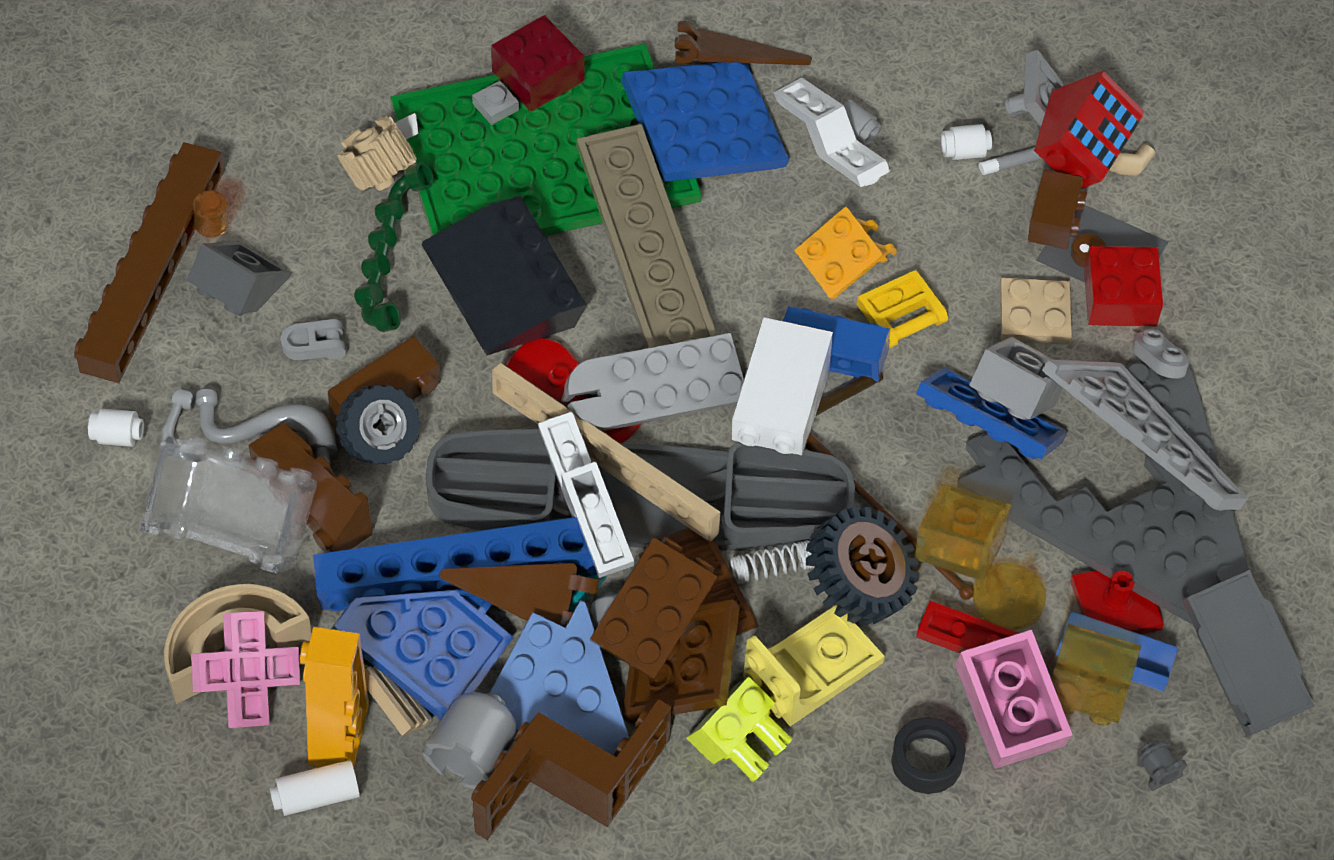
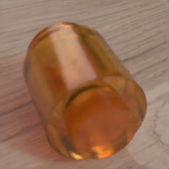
[193,190,228,238]

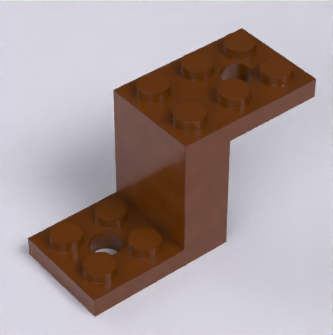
[471,699,671,840]

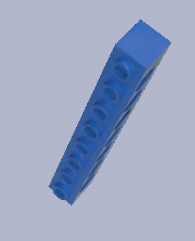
[313,517,597,611]

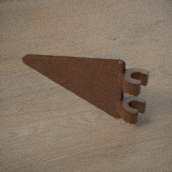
[674,21,812,65]
[439,563,599,628]

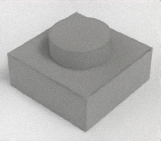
[472,81,519,125]

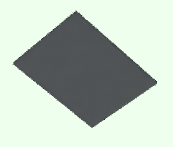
[1036,205,1168,283]

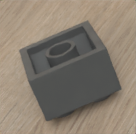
[186,241,292,315]

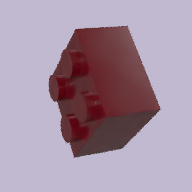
[491,15,584,112]

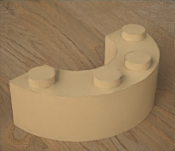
[164,584,312,704]

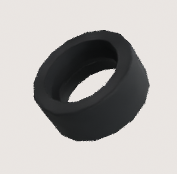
[891,717,966,794]

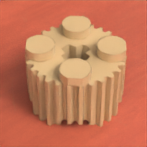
[337,116,417,191]

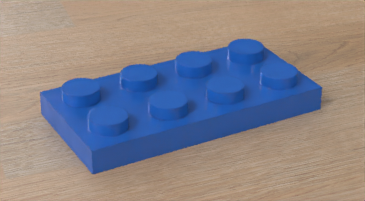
[916,367,1068,460]

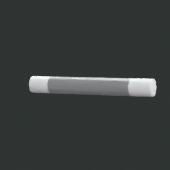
[979,147,1042,175]

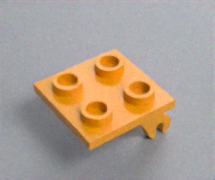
[794,207,897,300]

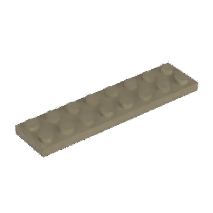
[576,124,717,349]

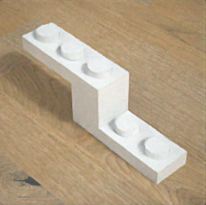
[774,78,890,187]
[538,412,634,578]

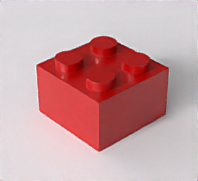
[1084,246,1163,327]

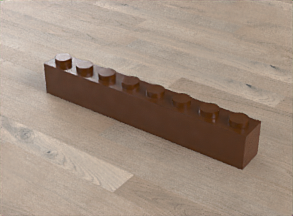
[74,142,225,383]

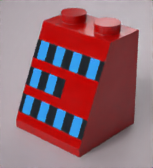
[1034,70,1144,189]

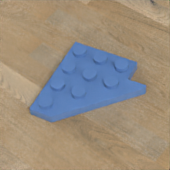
[490,600,630,756]

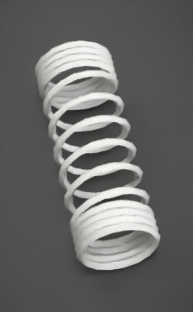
[731,540,814,585]

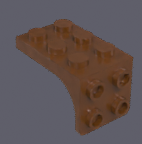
[590,537,718,680]

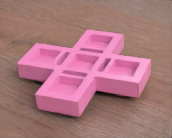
[191,611,300,728]

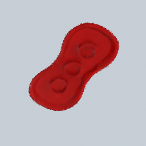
[504,338,641,443]

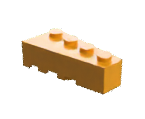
[300,627,369,769]

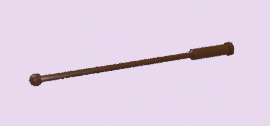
[805,433,974,600]

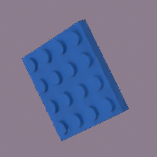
[621,62,789,182]

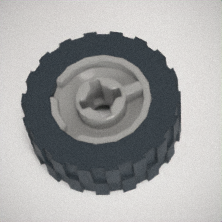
[336,385,420,464]

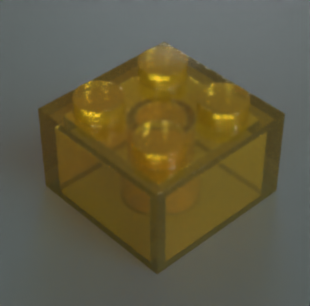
[915,483,1012,581]

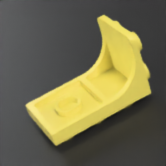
[743,604,885,727]

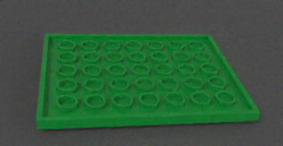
[390,43,701,236]

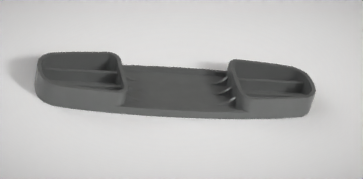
[426,429,855,551]

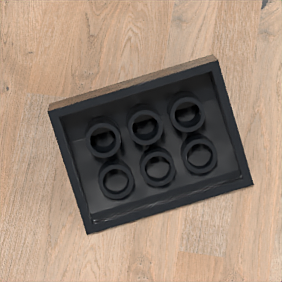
[422,195,587,356]

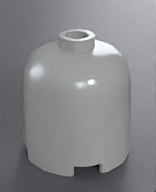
[423,692,516,789]

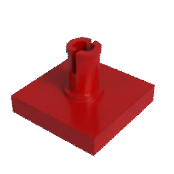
[1070,570,1164,634]

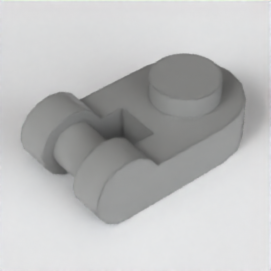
[280,319,346,360]

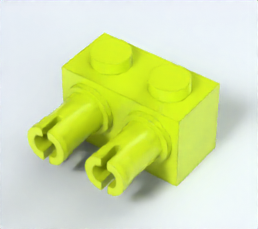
[686,677,793,782]

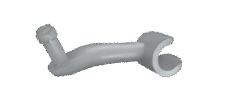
[160,389,196,453]

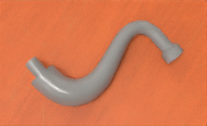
[196,389,337,465]

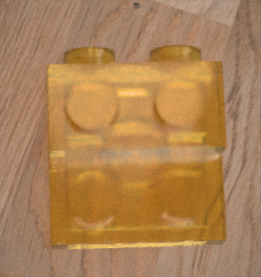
[1051,624,1142,726]

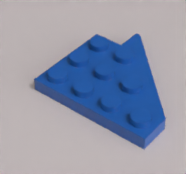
[331,590,513,720]

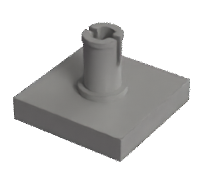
[1005,50,1065,126]

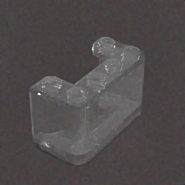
[140,436,318,574]

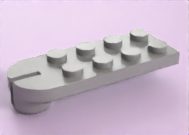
[561,333,744,431]

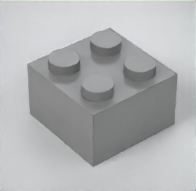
[969,337,1063,420]

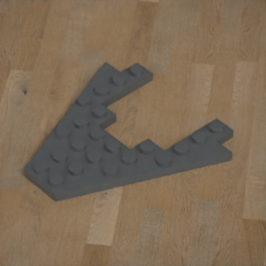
[957,359,1249,624]

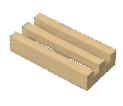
[364,666,432,736]

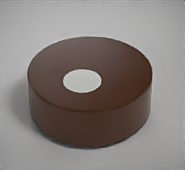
[1071,234,1106,267]

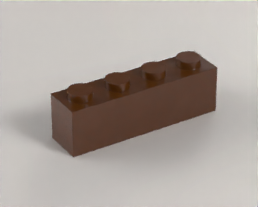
[248,422,372,552]

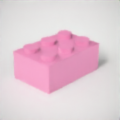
[955,630,1072,769]

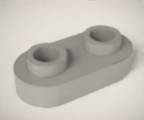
[1132,329,1189,378]

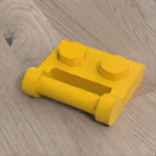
[856,270,948,349]

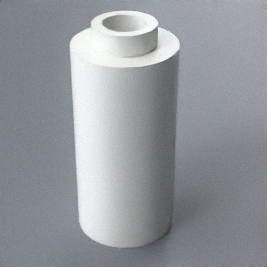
[269,760,360,816]

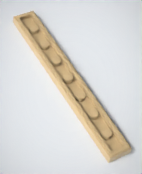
[492,363,720,542]

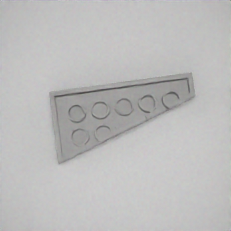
[1042,359,1248,511]

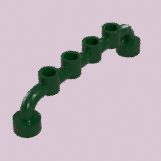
[354,162,433,332]

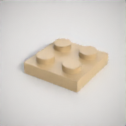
[1000,278,1072,344]

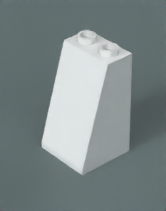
[732,317,833,455]

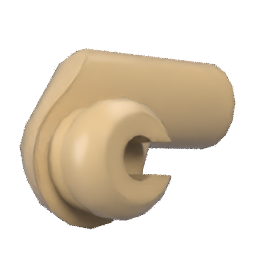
[1110,144,1155,176]

